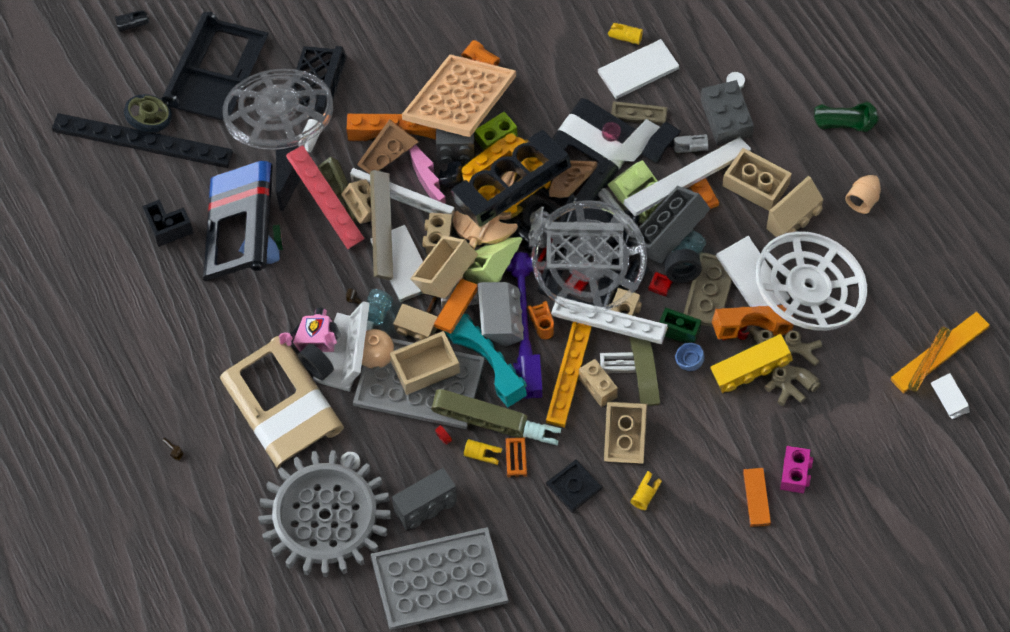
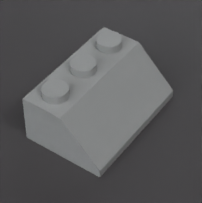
[478,282,524,347]

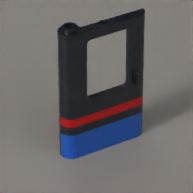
[203,161,273,281]

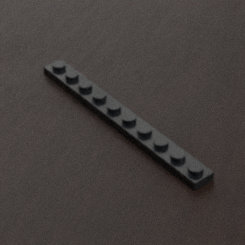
[52,113,233,168]

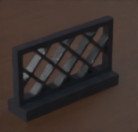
[284,46,347,117]

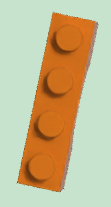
[712,305,794,339]

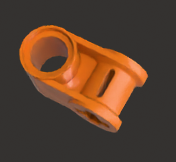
[527,301,554,340]

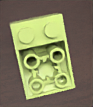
[607,160,663,224]
[463,237,522,285]

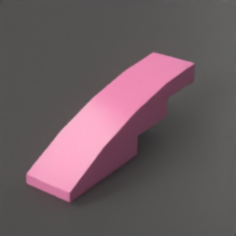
[408,145,446,204]

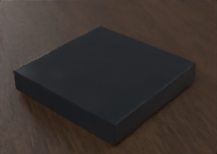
[546,459,602,513]

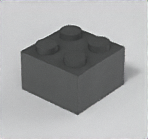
[436,129,475,164]

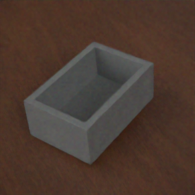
[701,80,754,145]
[392,467,457,531]

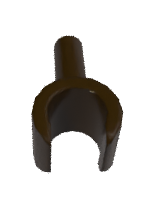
[345,288,370,306]
[162,438,184,461]

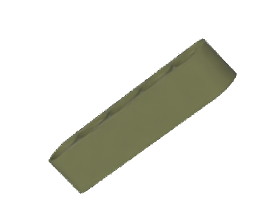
[431,389,527,437]

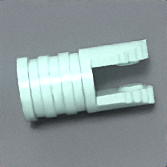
[523,420,561,445]

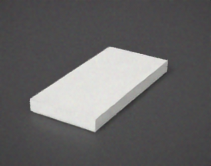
[598,39,679,99]
[370,225,423,303]
[716,236,790,307]
[340,301,370,387]
[313,313,374,392]

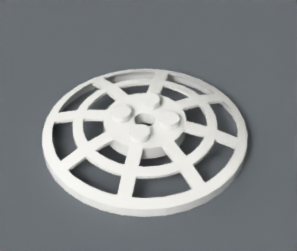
[755,232,867,331]

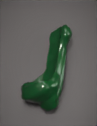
[814,102,879,132]

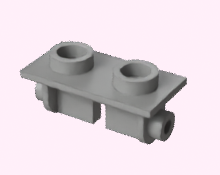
[528,207,550,248]

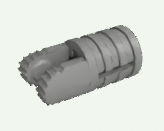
[674,134,708,153]

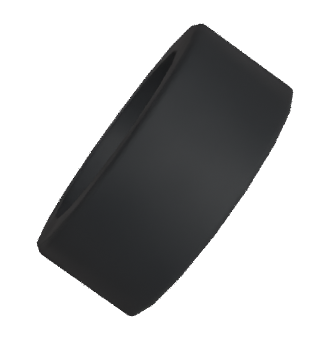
[523,199,559,231]
[664,249,702,283]
[298,344,334,381]

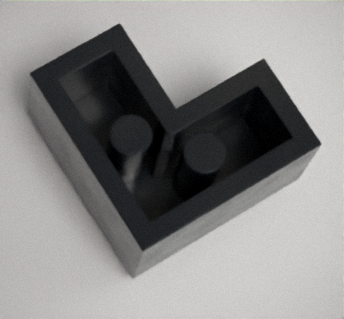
[142,199,193,247]

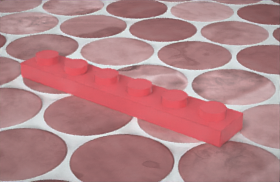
[286,145,365,249]

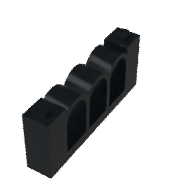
[451,130,572,227]

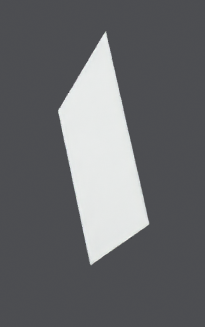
[608,119,660,161]

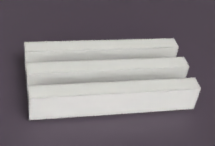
[600,352,636,373]

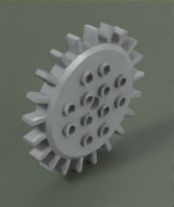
[258,450,391,577]

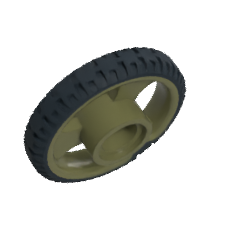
[124,94,172,132]

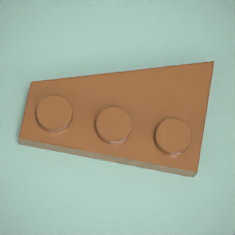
[357,120,420,174]
[549,161,597,198]

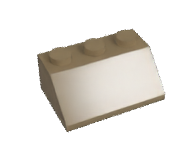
[766,176,823,237]

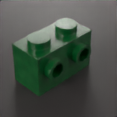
[659,307,702,343]

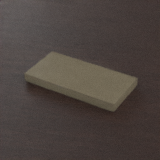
[683,252,732,328]

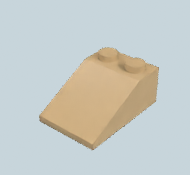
[604,402,648,464]

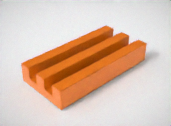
[505,438,527,477]

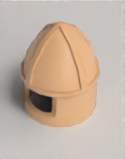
[845,175,881,214]

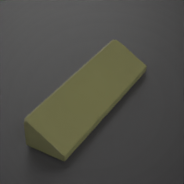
[317,157,358,223]

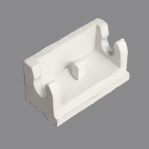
[931,373,969,419]

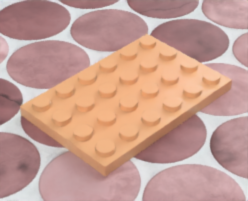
[402,55,516,137]

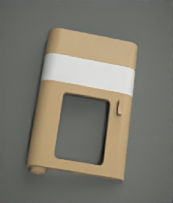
[220,336,344,469]

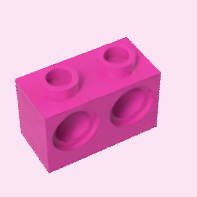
[780,446,813,493]

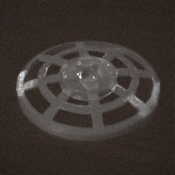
[223,69,333,150]
[531,200,647,313]

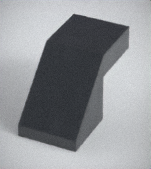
[641,121,681,163]

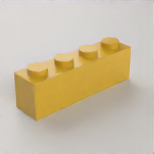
[710,334,793,393]

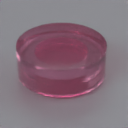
[602,122,621,142]

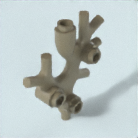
[749,326,822,406]

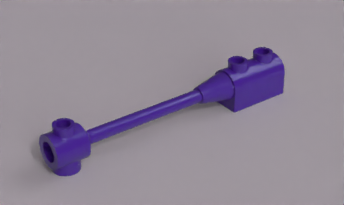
[507,252,542,399]

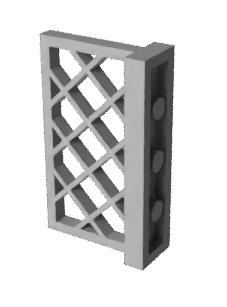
[546,222,624,271]

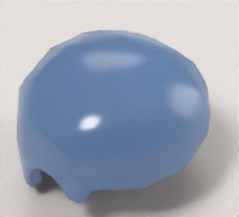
[675,343,705,371]

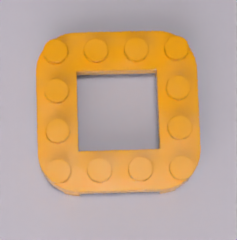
[462,134,551,214]

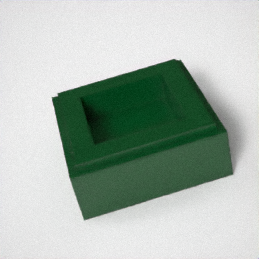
[272,224,283,250]

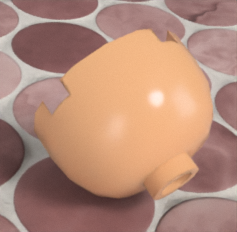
[362,329,394,368]

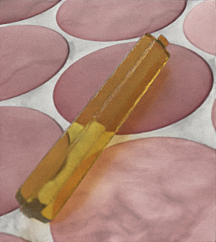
[908,326,951,392]

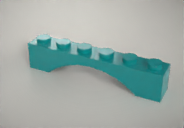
[444,313,527,408]

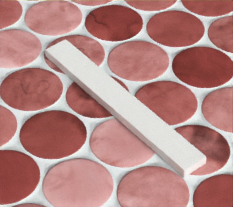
[623,137,751,216]

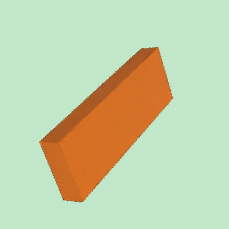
[434,279,478,334]
[743,468,771,527]

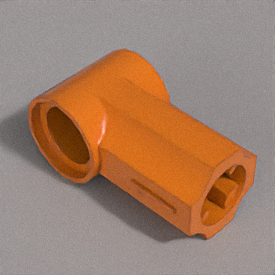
[461,40,500,66]

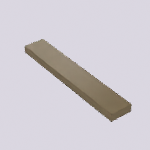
[370,170,393,280]

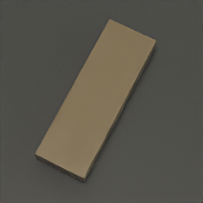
[611,101,668,126]

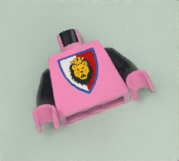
[279,308,341,352]

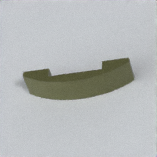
[629,336,660,406]

